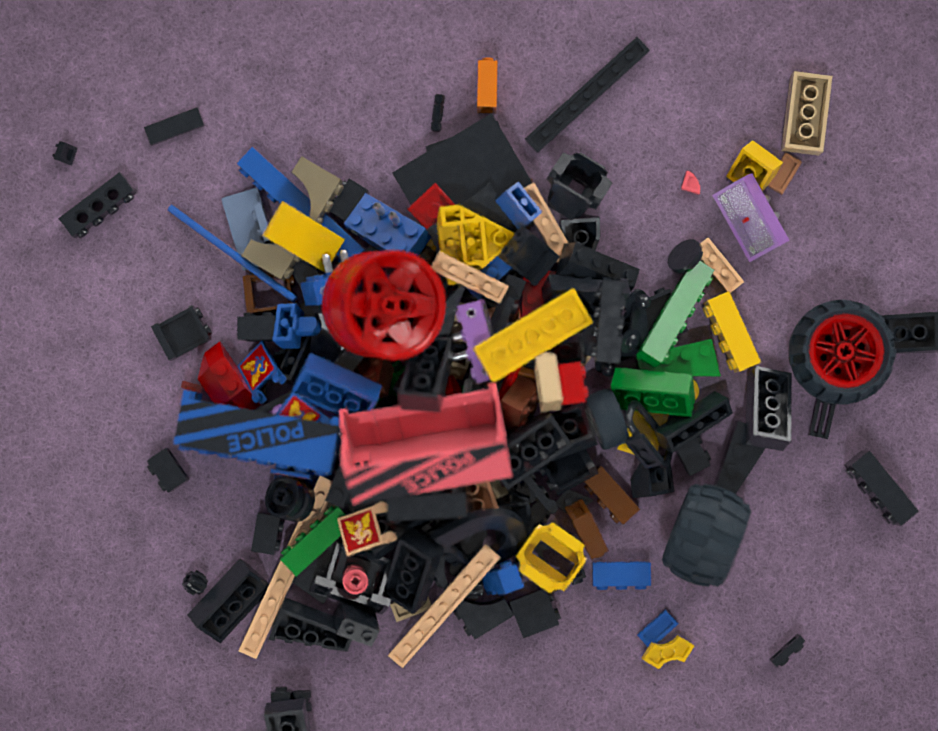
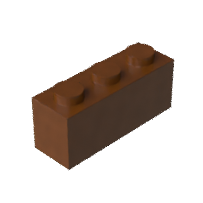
[584,466,640,525]

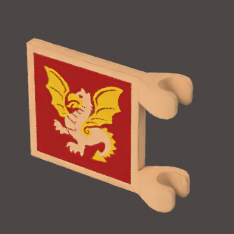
[337,502,397,556]

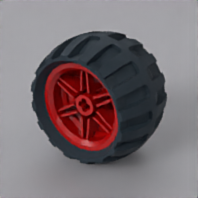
[788,300,896,405]

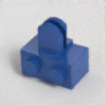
[273,304,321,349]

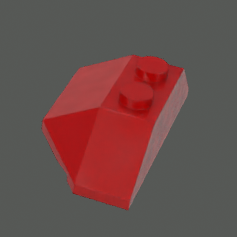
[197,341,262,411]

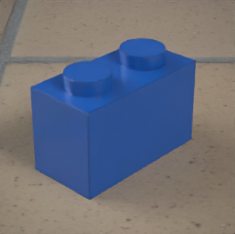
[495,182,543,230]

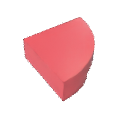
[681,171,700,195]

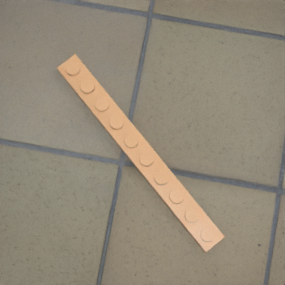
[239,475,333,659]

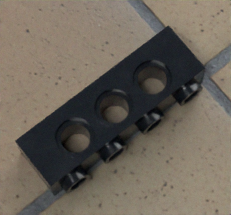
[58,172,137,238]

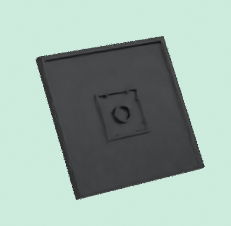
[392,113,534,251]

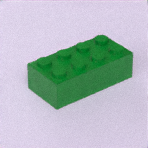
[611,368,695,417]

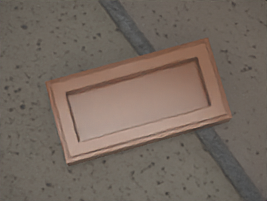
[767,152,802,195]

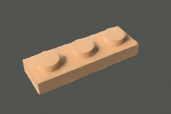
[700,238,744,293]

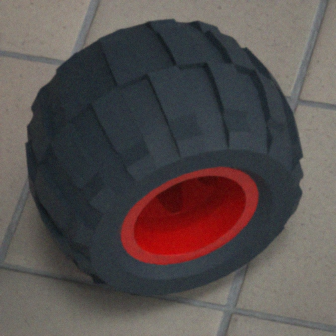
[662,484,751,587]

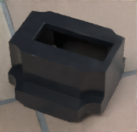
[546,152,613,221]

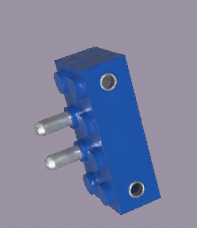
[344,193,431,256]
[300,250,387,306]

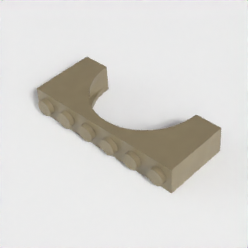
[241,156,344,281]

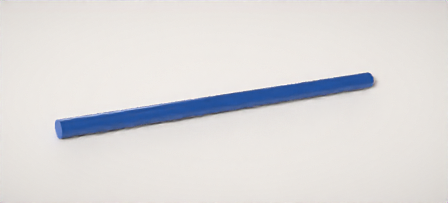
[167,205,298,303]

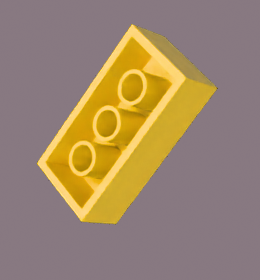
[702,291,761,373]

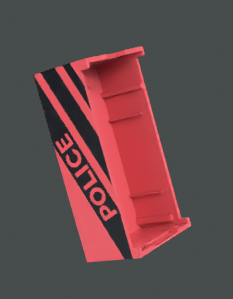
[339,382,512,505]

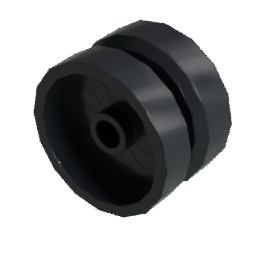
[265,475,315,522]

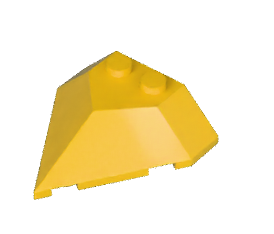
[437,205,515,285]

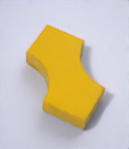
[641,635,694,669]

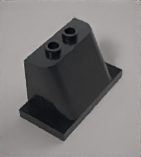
[309,542,392,615]

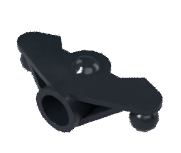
[595,289,651,377]

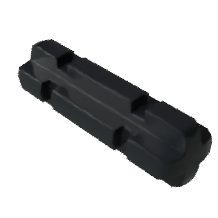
[431,94,445,132]

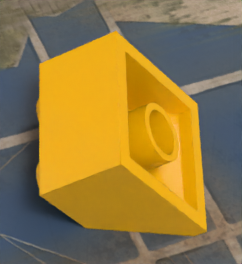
[726,141,783,192]

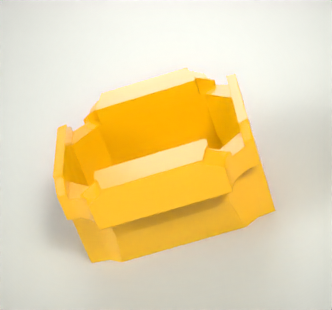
[516,522,587,593]

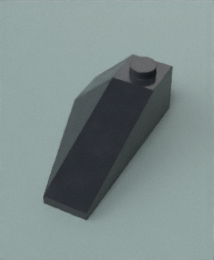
[560,214,600,251]

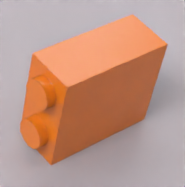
[477,57,498,113]

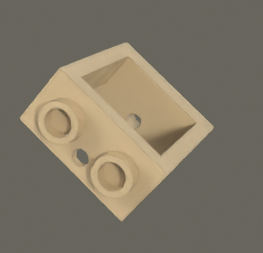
[534,352,562,412]

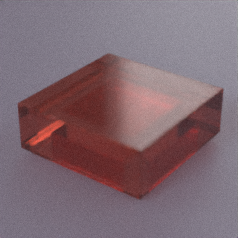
[181,381,203,393]

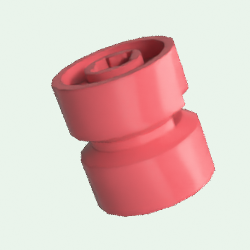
[342,564,368,594]

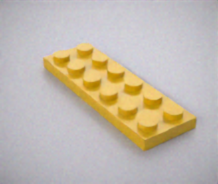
[472,288,593,382]

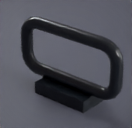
[625,400,673,469]

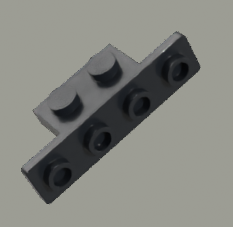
[489,275,526,337]

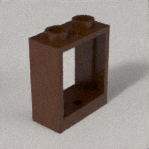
[242,272,297,315]
[565,499,609,560]

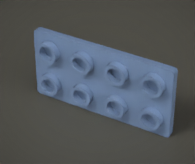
[221,188,275,271]

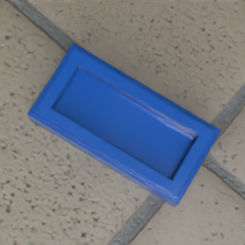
[637,609,678,647]

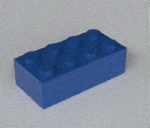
[291,353,382,415]

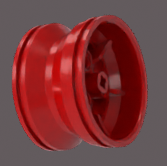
[322,251,446,360]

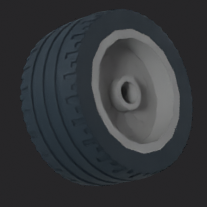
[584,388,629,450]

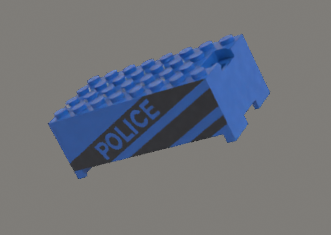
[173,390,342,476]

